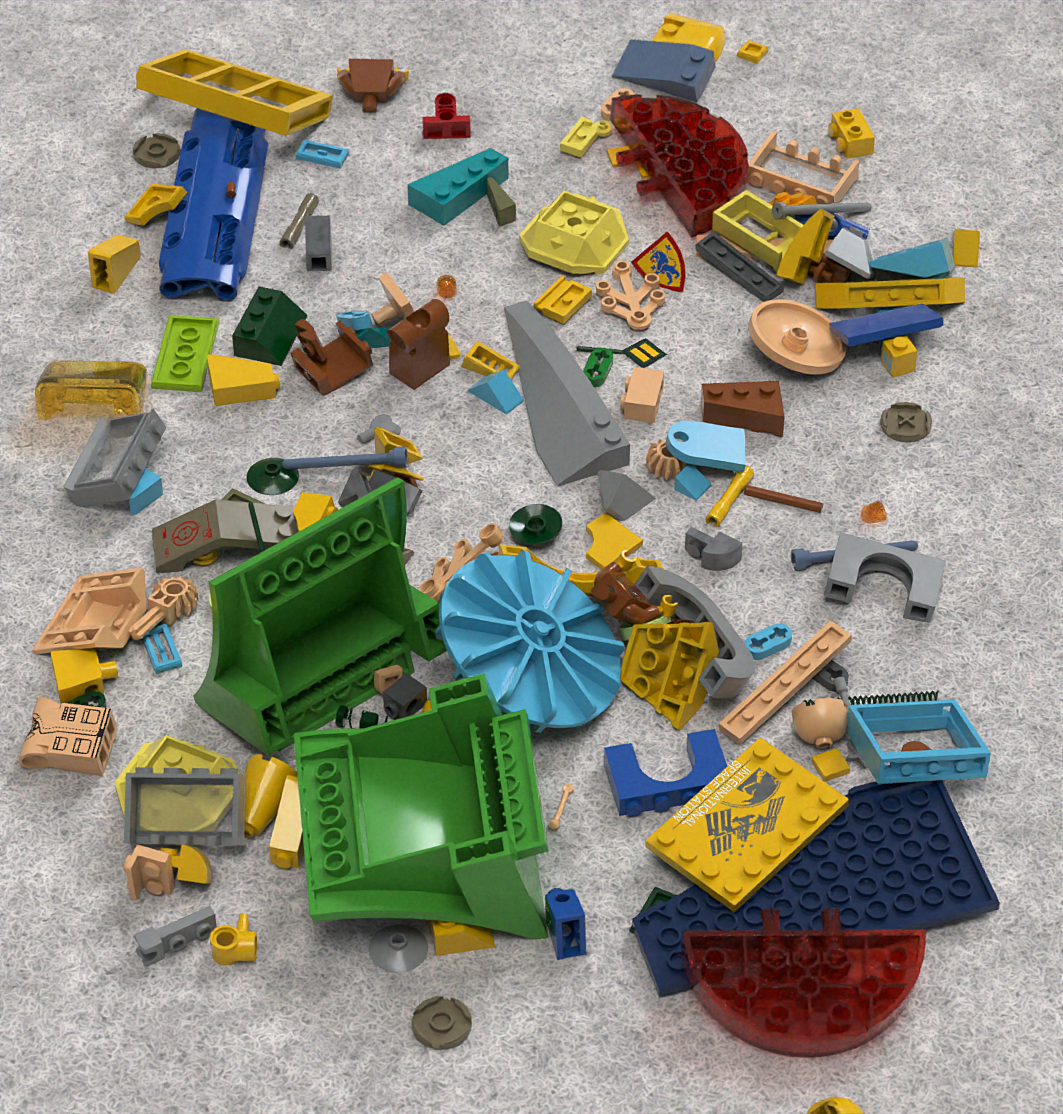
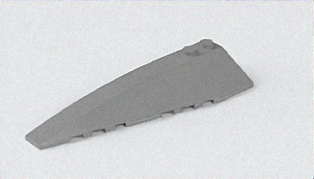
[504,301,630,487]

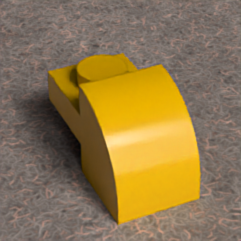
[160,844,212,884]

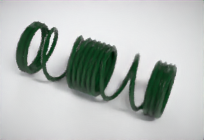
[335,705,398,729]

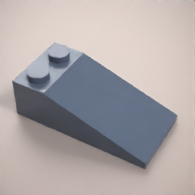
[612,39,716,102]

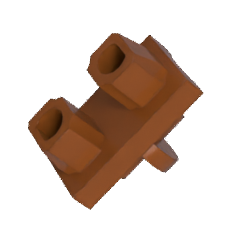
[807,253,852,283]

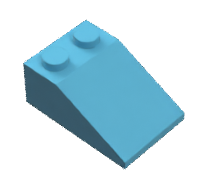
[869,238,955,279]

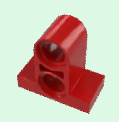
[422,93,471,139]

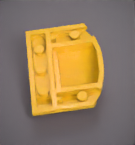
[652,13,725,63]

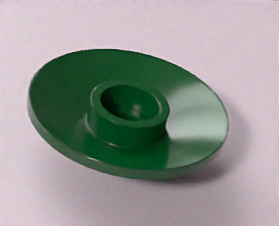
[246,458,299,495]
[509,504,562,545]

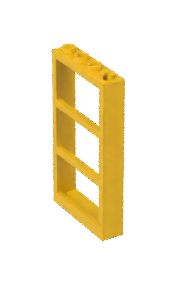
[136,49,333,136]

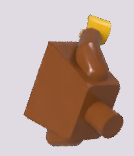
[337,58,409,112]

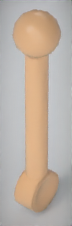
[549,784,574,830]

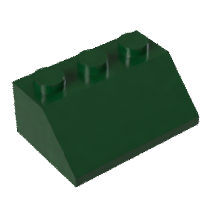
[232,286,307,366]

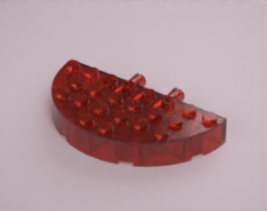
[610,94,749,237]
[681,908,926,1058]

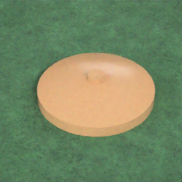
[748,299,847,374]

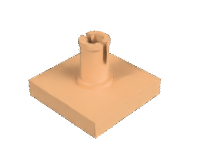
[371,272,414,328]

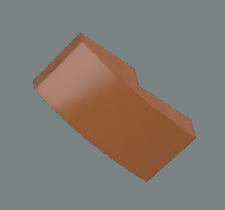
[295,319,326,362]

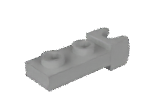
[134,906,217,967]

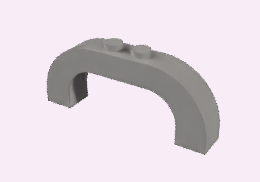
[634,566,755,699]

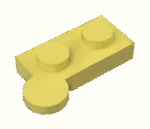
[560,117,612,158]

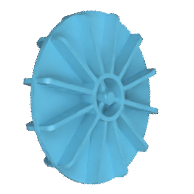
[435,550,625,733]

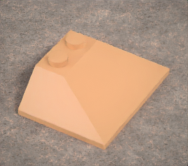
[31,567,147,654]

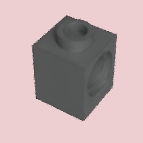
[383,673,427,719]

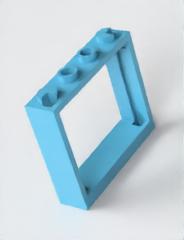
[846,700,991,784]

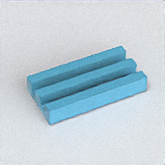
[296,140,349,169]
[142,624,182,674]

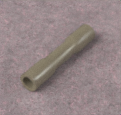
[279,193,319,249]

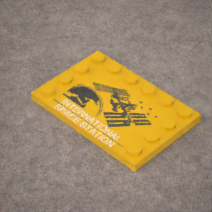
[645,737,849,912]

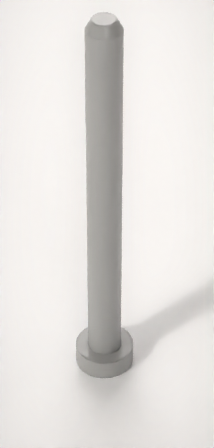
[772,202,872,219]

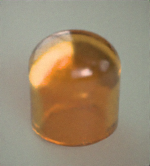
[436,274,457,298]
[861,500,887,524]

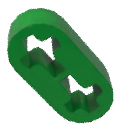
[583,348,613,387]

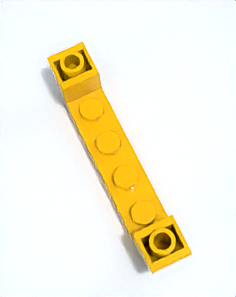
[815,277,965,309]

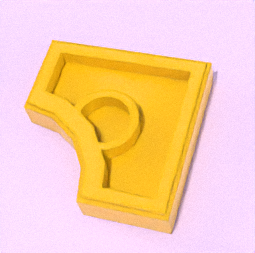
[124,183,187,226]
[586,512,643,569]

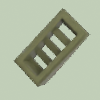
[487,177,516,227]

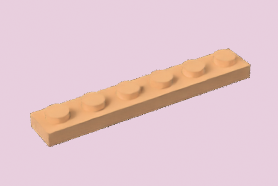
[719,620,852,745]

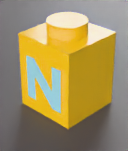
[881,335,917,378]

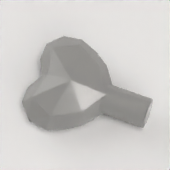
[357,414,401,444]

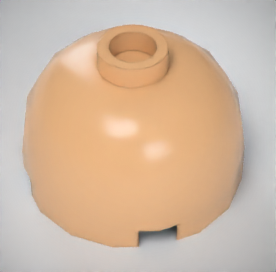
[792,698,848,749]

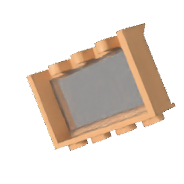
[746,131,859,204]

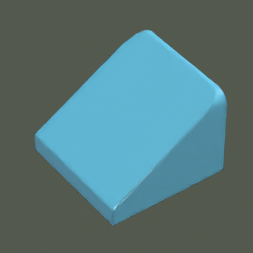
[675,464,711,501]

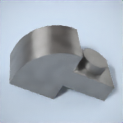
[685,527,743,571]

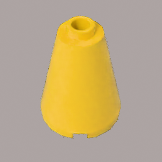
[244,754,297,838]

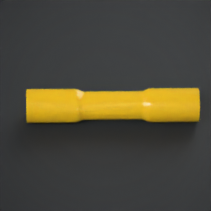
[705,466,754,527]

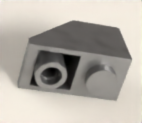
[305,216,332,271]

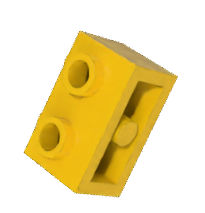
[828,108,875,159]

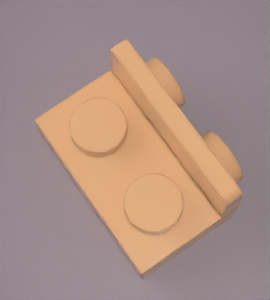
[124,845,175,901]

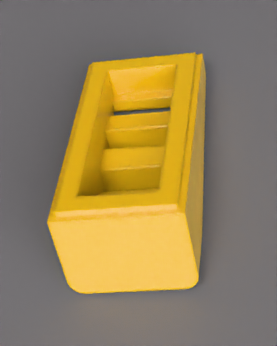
[461,341,520,379]

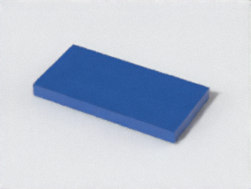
[829,303,943,347]

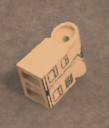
[18,697,118,776]

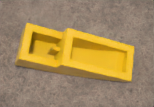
[776,209,834,285]

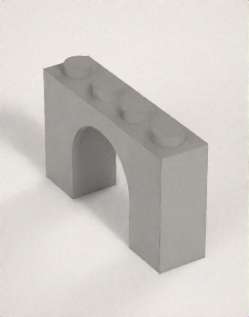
[823,532,946,623]

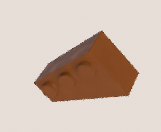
[701,381,785,437]

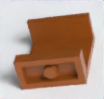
[290,321,373,396]

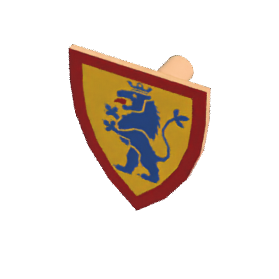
[631,231,686,292]

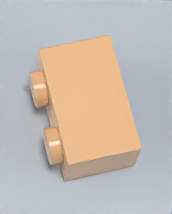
[620,367,664,423]

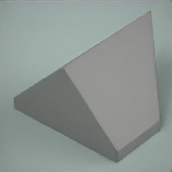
[597,470,656,521]

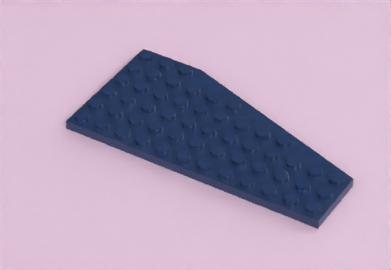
[632,780,1000,997]

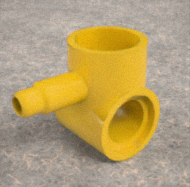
[210,913,257,965]

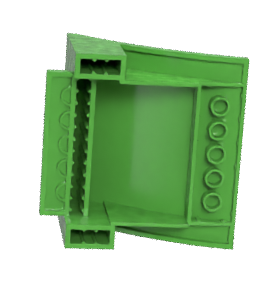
[193,477,447,755]
[294,673,549,940]

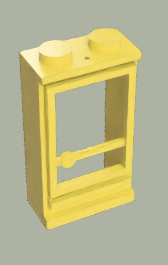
[712,190,804,272]

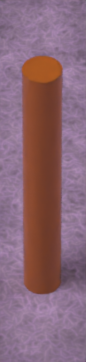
[744,485,823,513]

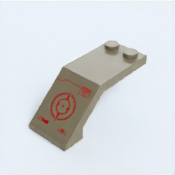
[152,499,298,572]

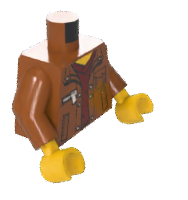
[591,549,678,626]

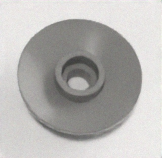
[368,924,428,973]

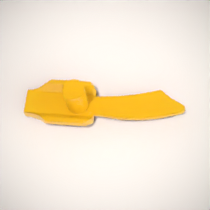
[363,464,424,481]

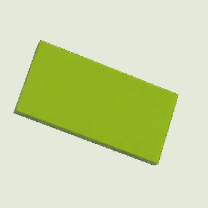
[151,315,219,392]

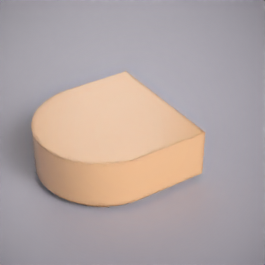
[374,665,403,695]

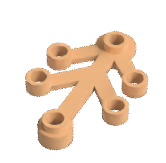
[596,260,665,331]
[419,523,503,601]

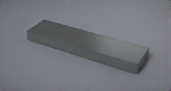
[695,231,784,302]

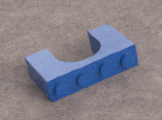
[604,729,727,816]

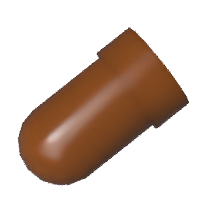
[226,182,236,198]

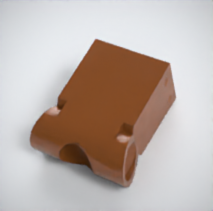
[387,299,450,390]

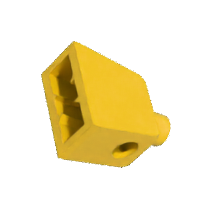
[51,649,118,704]

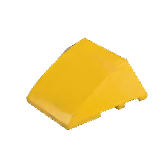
[620,622,719,730]

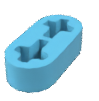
[336,310,373,330]
[745,624,792,660]

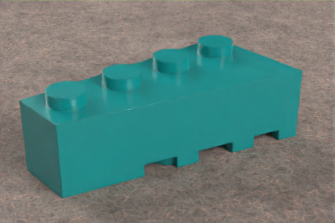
[407,148,509,226]

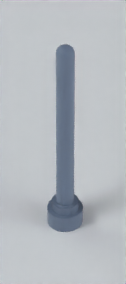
[282,447,408,470]
[791,540,918,571]

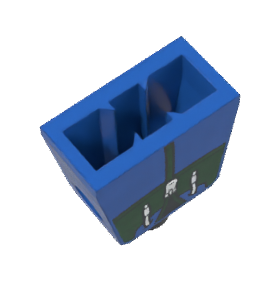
[545,888,586,960]

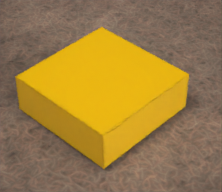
[737,40,768,64]
[811,748,850,782]

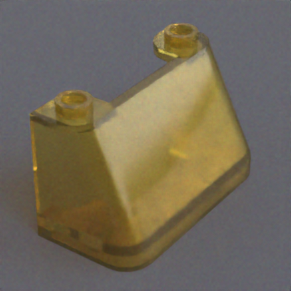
[35,360,148,420]

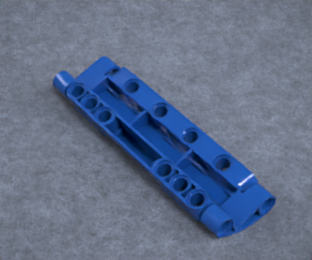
[159,108,268,300]

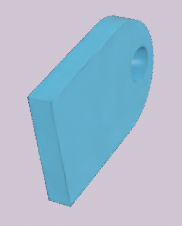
[666,421,746,472]

